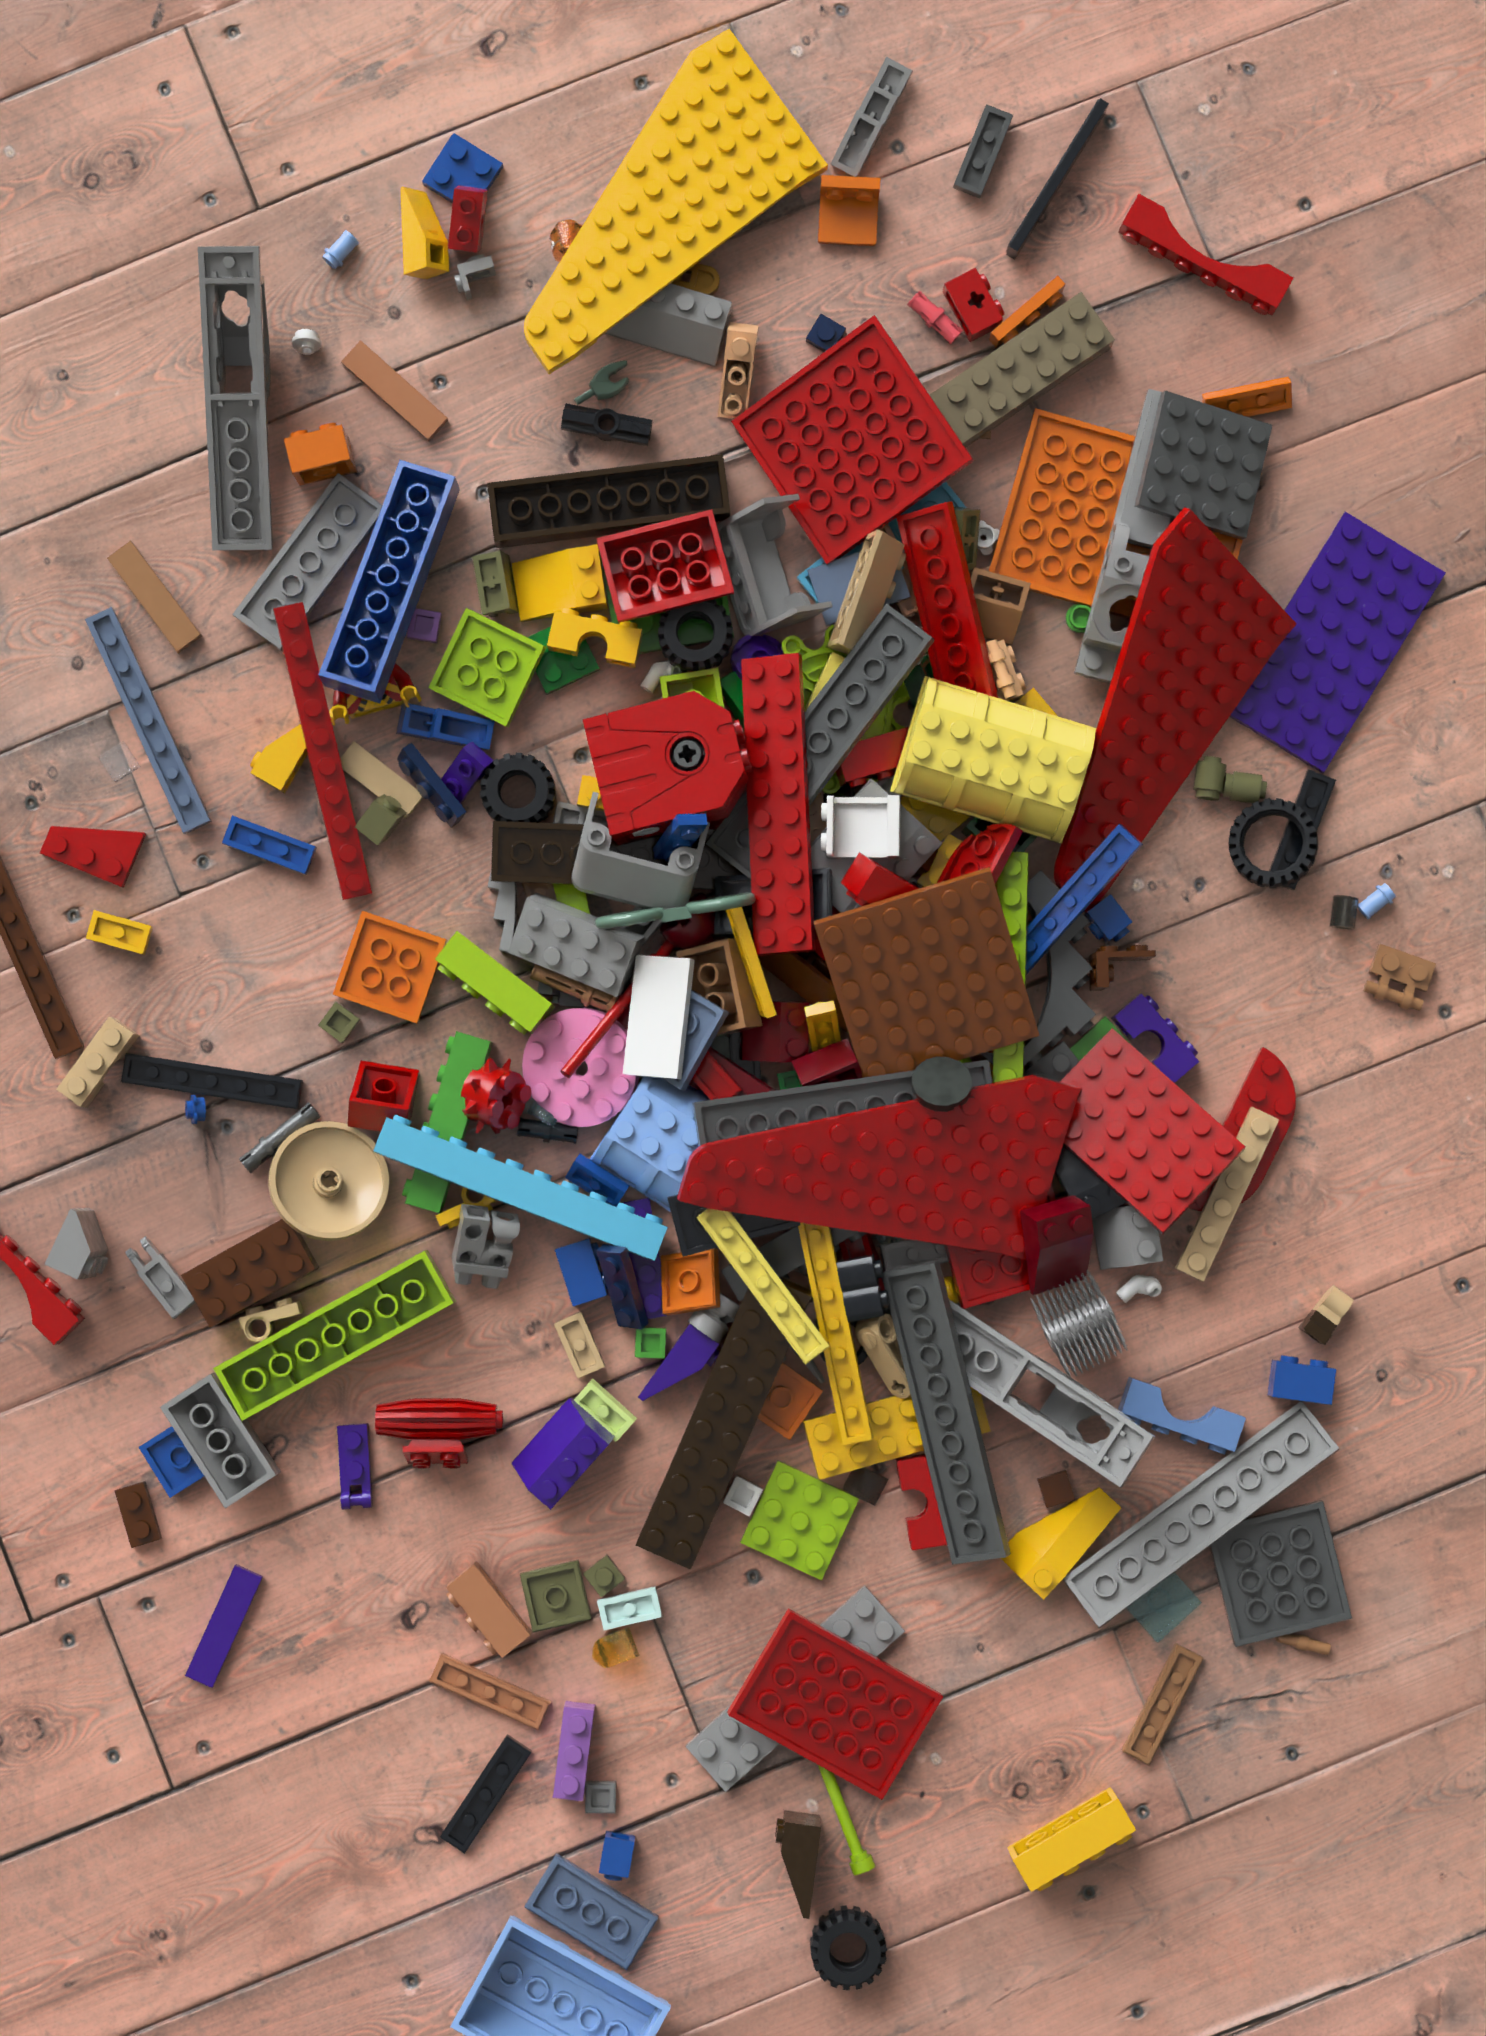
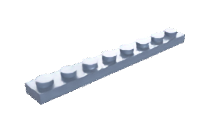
[85,607,212,834]

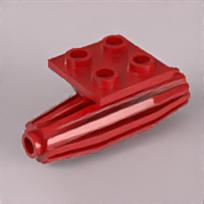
[375,1398,503,1469]

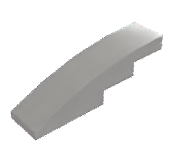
[831,57,913,177]
[488,872,517,954]

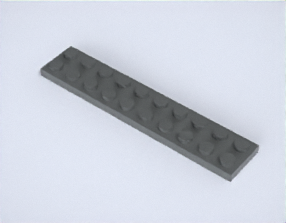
[706,603,935,879]
[692,1059,992,1146]
[882,1261,1011,1565]

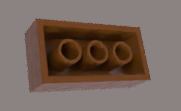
[181,1219,319,1328]

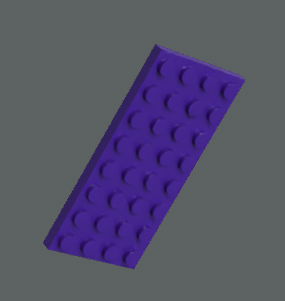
[1229,512,1446,773]

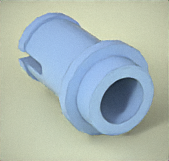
[322,230,359,269]
[1357,883,1396,920]

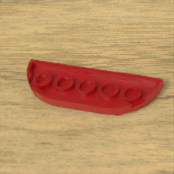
[937,824,1023,884]
[1189,1047,1296,1212]

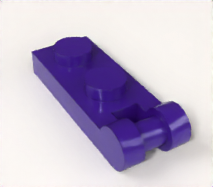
[337,1423,373,1510]

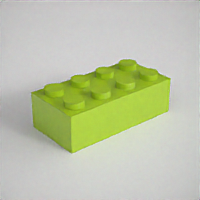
[435,931,555,1035]

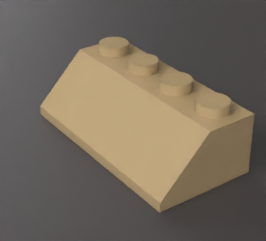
[827,529,906,655]

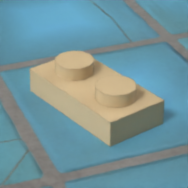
[554,1311,605,1379]

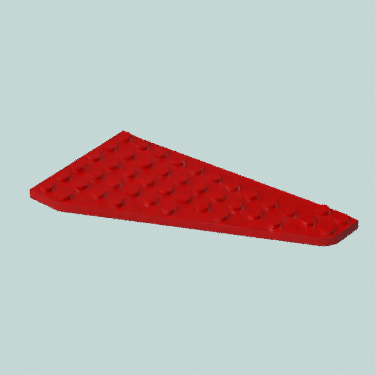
[1054,507,1297,913]
[677,1075,1080,1260]

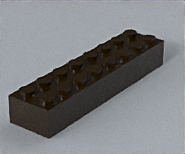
[487,454,730,548]

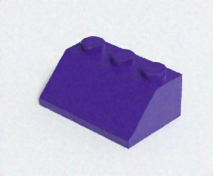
[512,1397,615,1510]

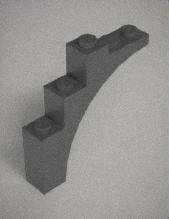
[1024,870,1096,1068]

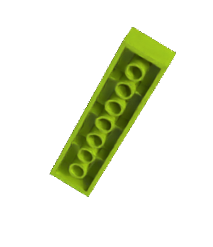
[213,1250,456,1421]

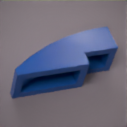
[396,703,495,750]

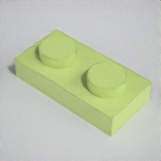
[574,1379,637,1442]

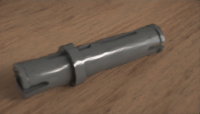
[239,1102,321,1173]

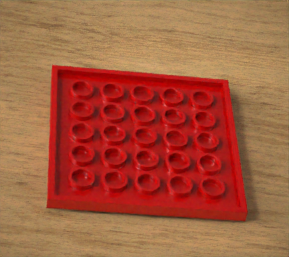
[731,315,974,565]

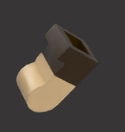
[1298,1285,1354,1345]

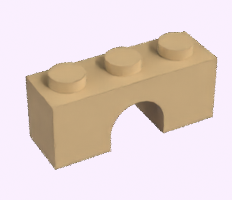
[56,1016,140,1108]

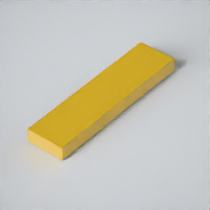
[726,907,777,1018]

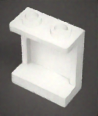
[821,795,901,859]

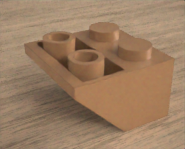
[970,567,1031,646]

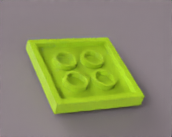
[428,608,546,727]
[740,1460,859,1581]

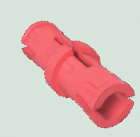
[907,291,963,345]

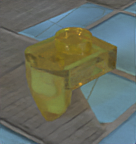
[592,1627,640,1668]

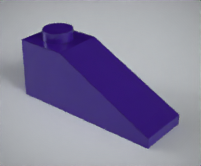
[638,1323,720,1401]

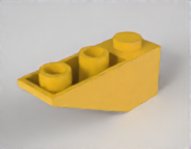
[400,187,449,280]

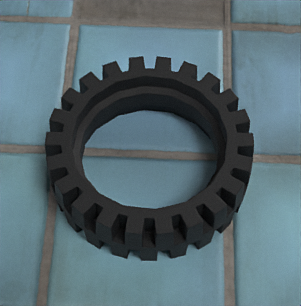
[1229,798,1318,888]

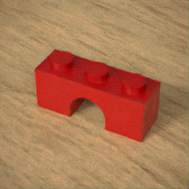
[895,1454,947,1551]

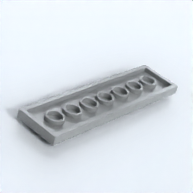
[686,1585,905,1792]

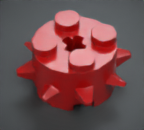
[461,1058,531,1134]

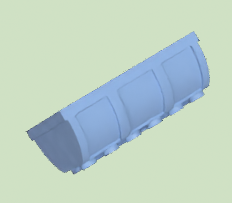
[590,1077,710,1212]
[450,1915,671,2036]

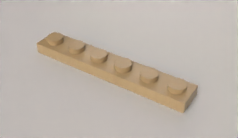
[1175,1107,1279,1282]

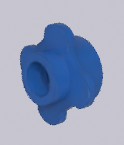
[185,1095,206,1124]

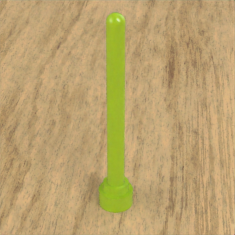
[818,1765,875,1875]

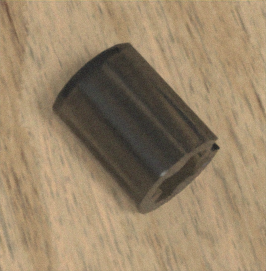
[1329,895,1359,930]

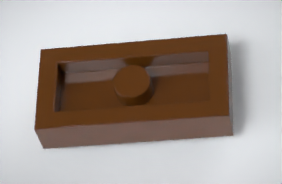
[115,1481,162,1548]

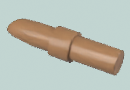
[1274,1633,1331,1656]

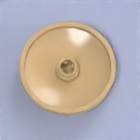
[268,1121,389,1241]

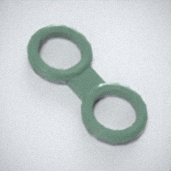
[595,893,756,929]

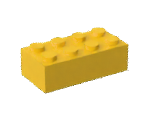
[1007,1787,1136,1892]

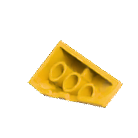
[1001,1487,1121,1600]

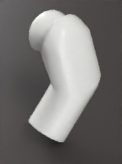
[640,660,682,693]
[1116,1275,1162,1303]

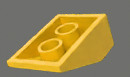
[511,544,608,622]

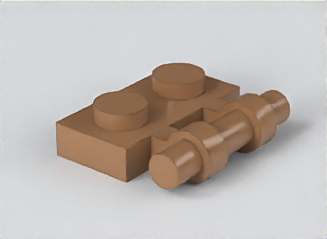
[1363,944,1436,1011]

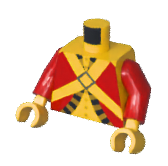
[329,663,422,726]

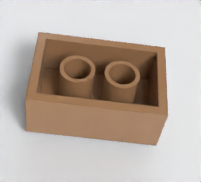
[676,938,763,1038]

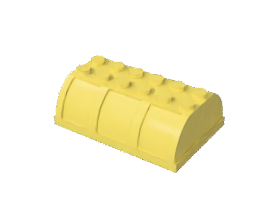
[889,676,1097,843]

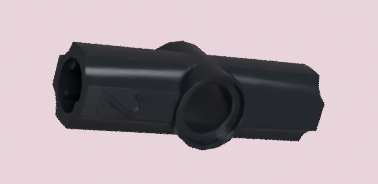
[561,403,653,446]

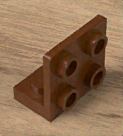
[1089,945,1156,991]

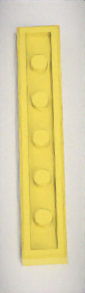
[696,1209,830,1365]

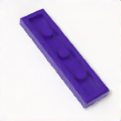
[185,1564,263,1688]

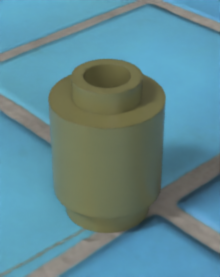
[1193,756,1227,801]
[1223,771,1267,803]

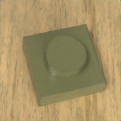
[318,1002,361,1043]
[583,1554,625,1598]

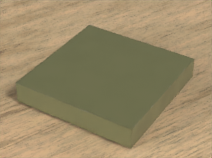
[520,1559,591,1633]

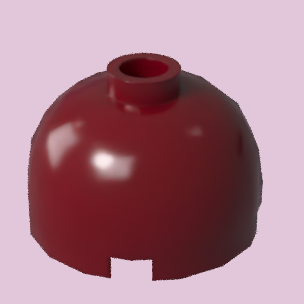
[660,893,715,950]

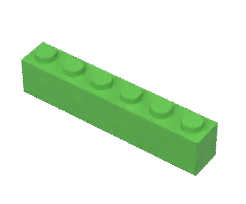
[402,1031,493,1213]

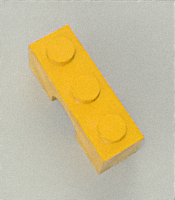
[547,608,643,668]

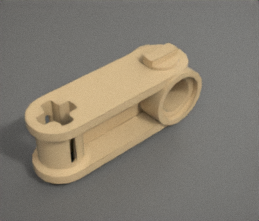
[855,1313,910,1398]

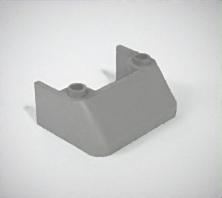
[717,494,833,636]
[571,792,710,909]

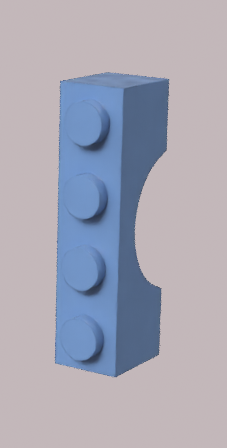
[1118,1377,1246,1455]

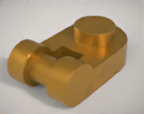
[671,263,720,296]

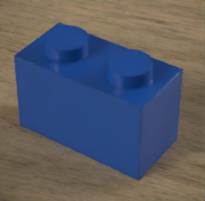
[555,1238,608,1306]
[1267,1355,1336,1405]

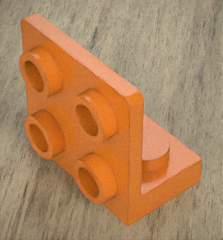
[818,175,881,246]

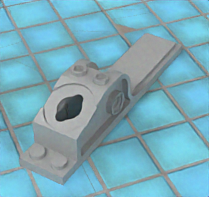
[198,246,273,551]
[1074,389,1174,683]
[885,1299,1155,1488]

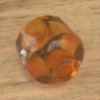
[549,219,583,262]

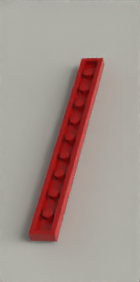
[273,602,372,900]

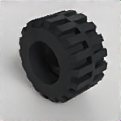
[658,599,733,672]
[480,752,556,823]
[810,1905,887,1990]

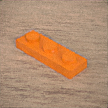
[989,275,1065,348]
[1202,377,1292,417]

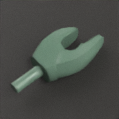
[574,360,629,405]

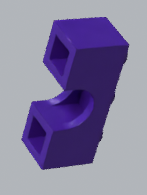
[1111,993,1200,1083]

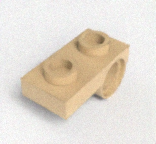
[239,1297,304,1342]

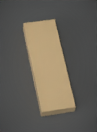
[340,741,423,819]

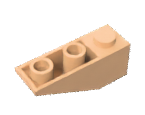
[717,322,759,419]

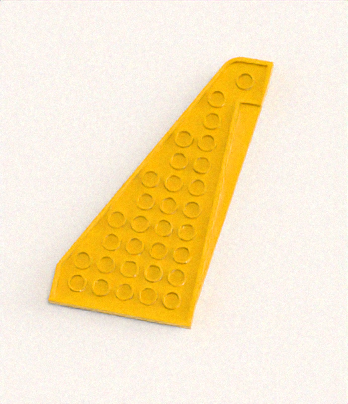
[524,29,828,374]

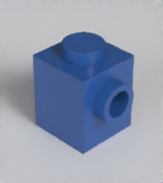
[1084,894,1132,942]

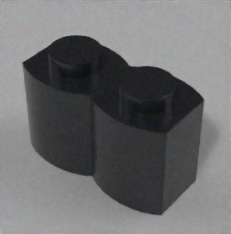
[836,1254,890,1322]

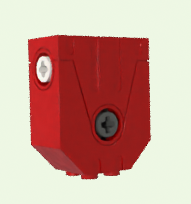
[582,691,753,845]

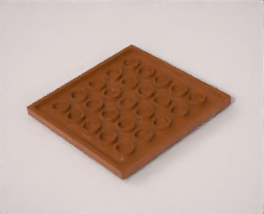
[813,867,1040,1078]

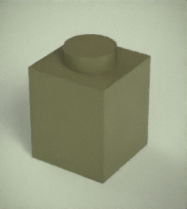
[355,794,407,846]

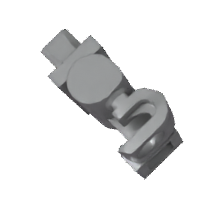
[452,1204,520,1289]

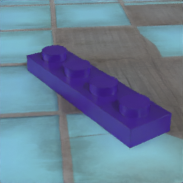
[622,1198,667,1319]

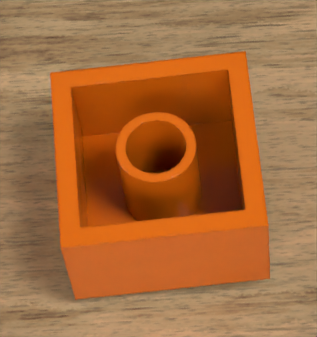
[284,423,357,486]

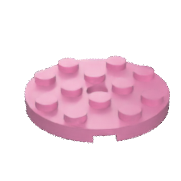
[522,1007,639,1127]

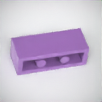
[553,1701,595,1801]

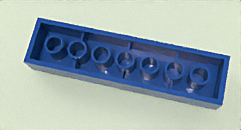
[318,460,460,704]

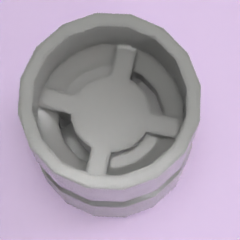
[688,1292,739,1343]

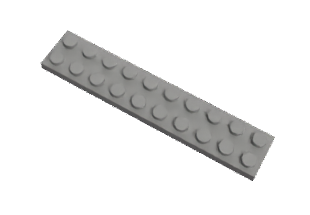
[1063,1401,1339,1629]

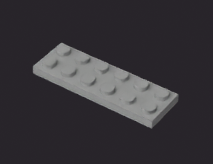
[232,473,382,651]

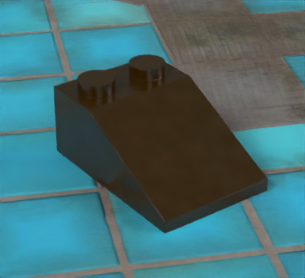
[775,1810,821,1919]

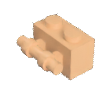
[986,639,1026,702]

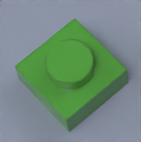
[635,1327,666,1359]

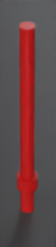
[560,940,676,1078]

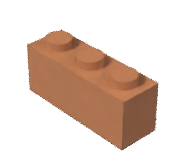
[446,1561,532,1658]

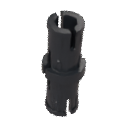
[517,1117,579,1144]

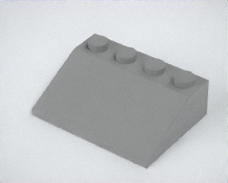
[811,778,942,913]

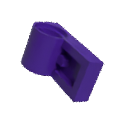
[441,741,494,803]

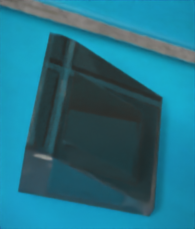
[843,1467,888,1506]

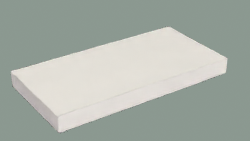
[623,955,695,1080]

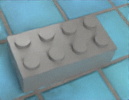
[508,893,645,997]

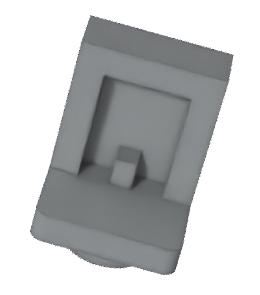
[454,254,496,300]

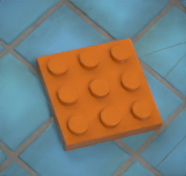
[333,911,447,1024]

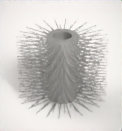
[1030,1270,1128,1379]

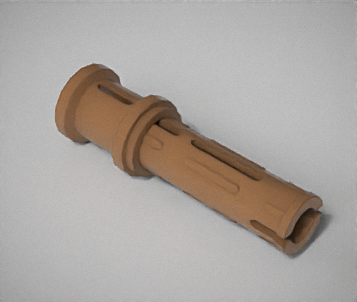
[530,964,621,1014]

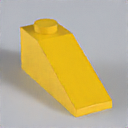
[250,724,308,794]

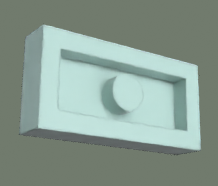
[597,1586,662,1630]

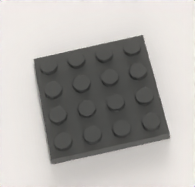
[1134,391,1272,540]
[1210,1500,1352,1647]

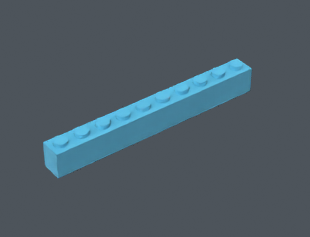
[373,1115,668,1261]

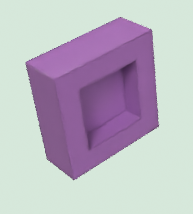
[407,608,442,643]

